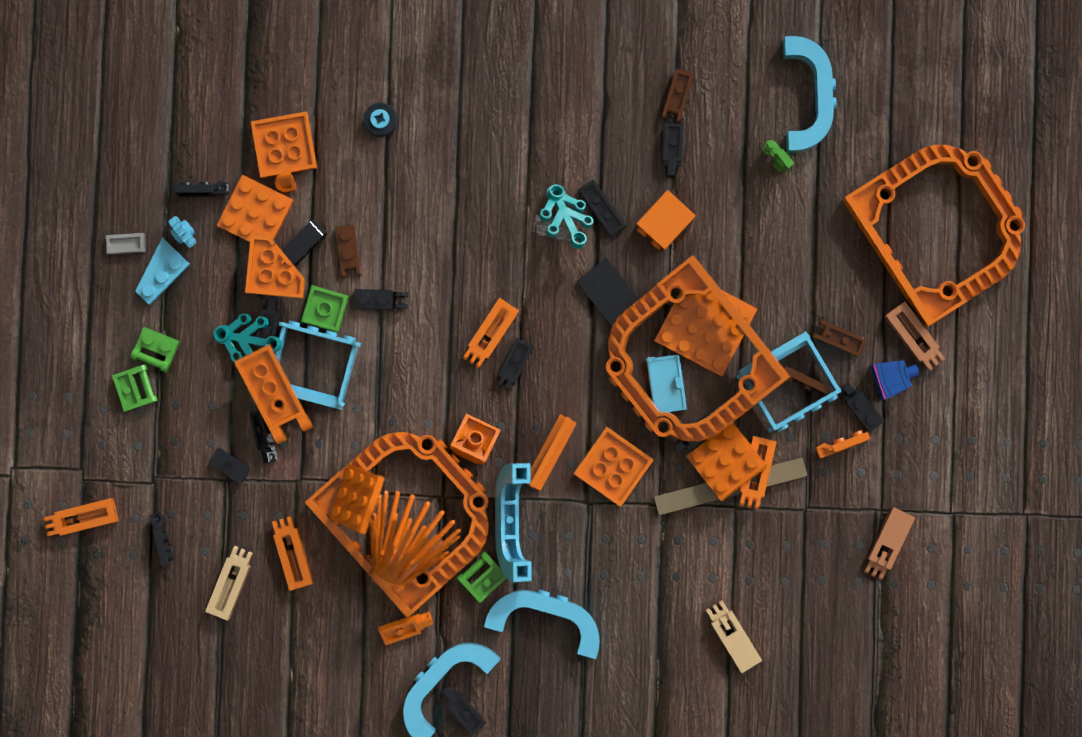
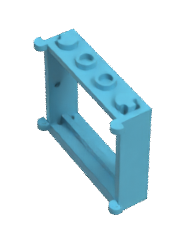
[275,321,361,410]
[736,332,842,432]

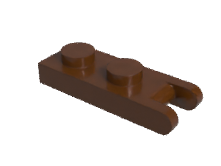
[661,69,694,123]
[335,225,361,279]
[811,319,867,357]
[783,366,832,395]

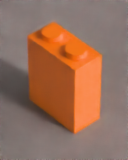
[636,190,696,251]

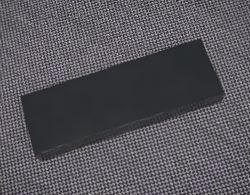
[578,179,626,237]

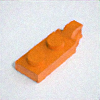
[816,430,870,459]
[378,612,433,645]

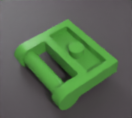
[130,327,180,373]
[112,365,158,412]
[457,551,506,603]

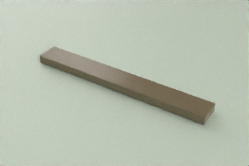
[654,457,807,515]

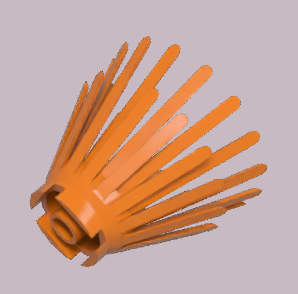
[369,490,461,592]

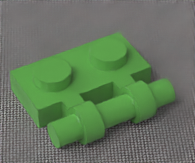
[763,140,795,174]

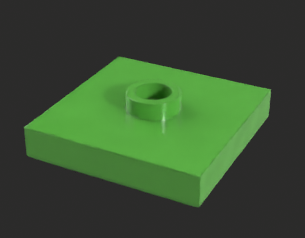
[301,285,349,333]

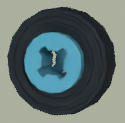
[363,103,398,137]

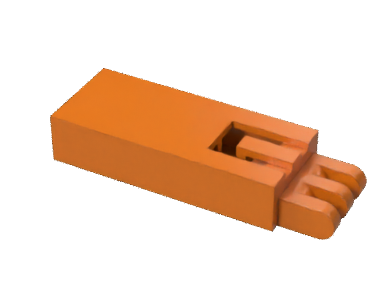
[463,298,520,369]
[739,436,777,510]
[43,498,119,537]
[272,516,314,591]

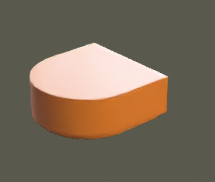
[275,171,297,192]

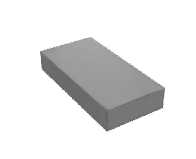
[105,233,146,255]

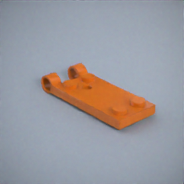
[234,344,313,444]

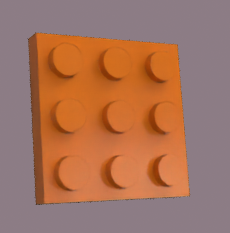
[251,111,318,179]
[216,175,294,242]
[686,423,768,502]
[573,427,654,507]
[330,464,385,534]

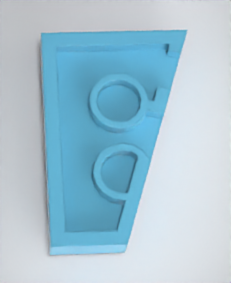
[136,237,191,305]

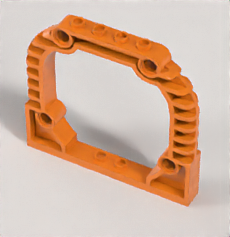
[842,145,1025,327]
[606,255,790,442]
[305,432,489,618]

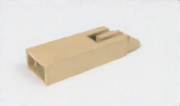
[205,546,253,621]
[706,600,762,673]

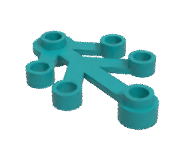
[539,184,593,249]
[214,313,282,362]

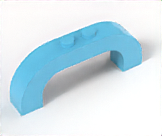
[783,36,836,153]
[495,463,531,582]
[484,589,599,659]
[403,643,501,737]

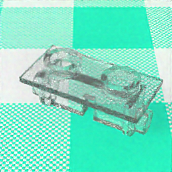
[533,215,571,241]

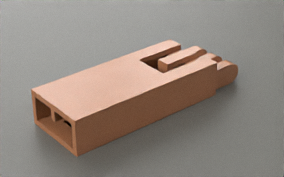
[884,301,945,371]
[864,507,915,580]

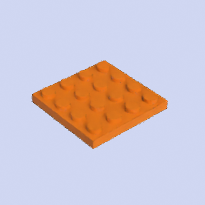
[654,290,757,377]

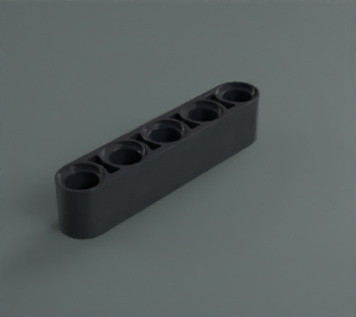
[256,220,327,299]

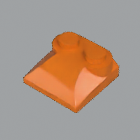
[450,414,501,465]

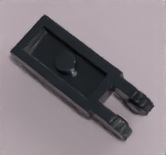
[354,289,408,310]

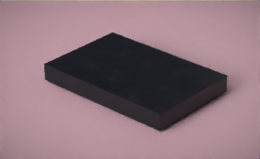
[576,258,639,327]

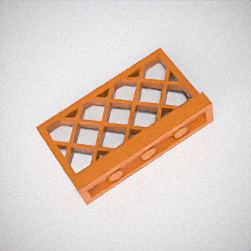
[527,414,577,491]

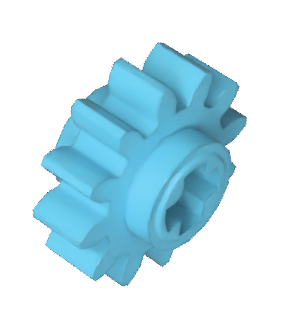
[168,216,197,248]

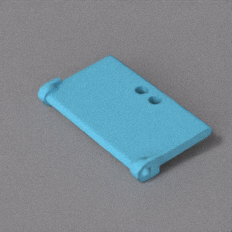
[645,355,687,412]

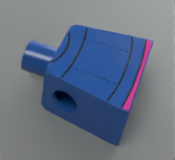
[870,360,919,400]

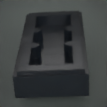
[208,447,251,484]

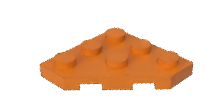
[245,235,305,299]

